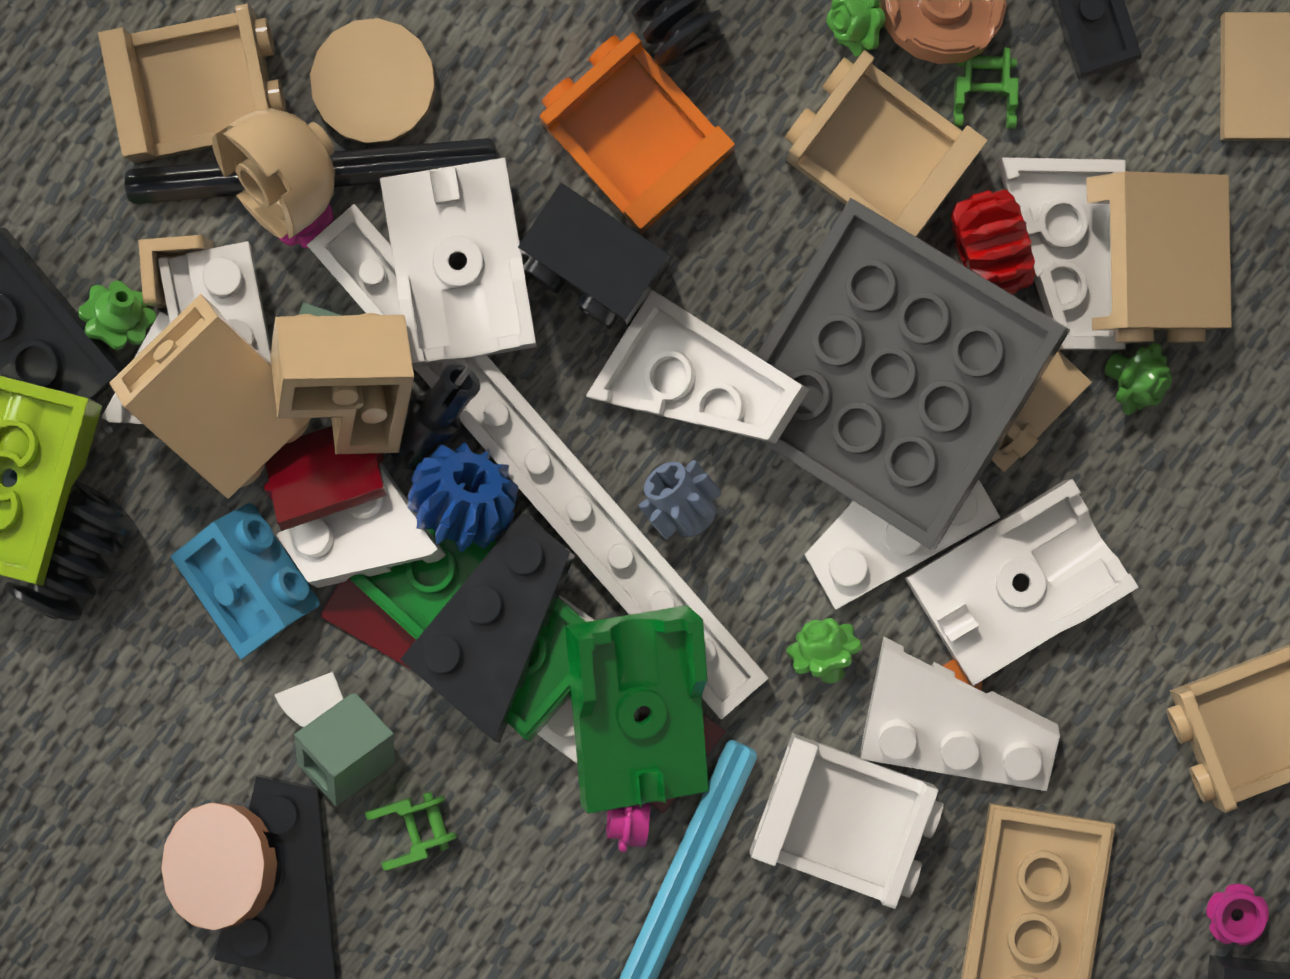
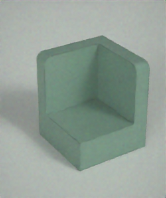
[294,694,395,807]

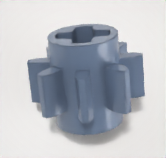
[639,460,722,539]

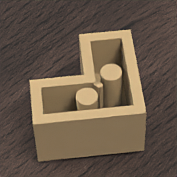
[270,313,414,454]

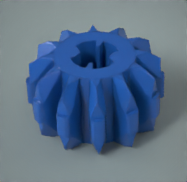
[407,441,518,553]

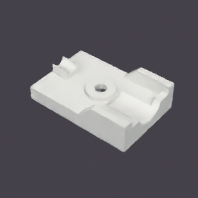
[380,158,537,368]
[904,479,1138,686]

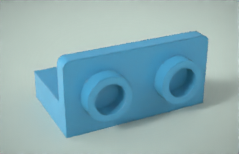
[170,503,320,659]

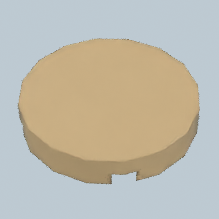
[310,18,436,145]

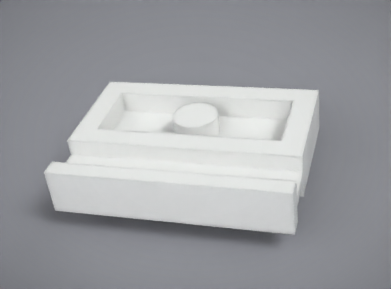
[158,241,271,363]

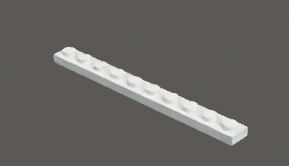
[307,204,769,720]

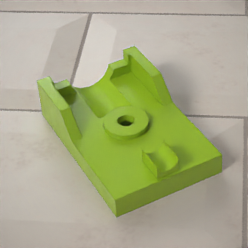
[0,376,102,586]

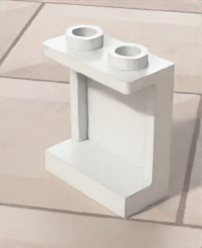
[750,733,944,909]

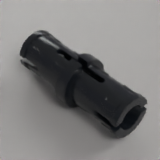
[391,363,481,471]

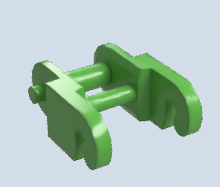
[953,47,1019,129]
[364,791,458,871]

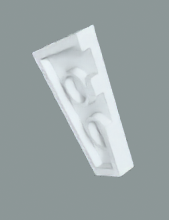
[804,480,1000,610]

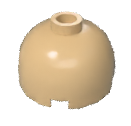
[212,108,335,239]

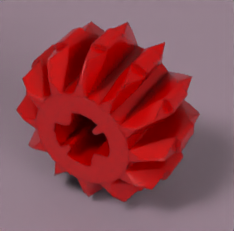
[951,189,1036,295]

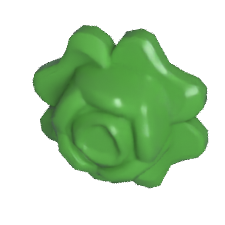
[826,0,886,57]
[78,280,157,350]
[1105,342,1173,415]
[786,618,862,684]

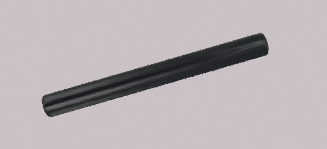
[124,138,497,204]

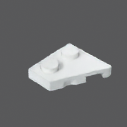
[276,463,446,588]

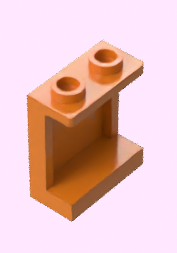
[539,32,735,235]

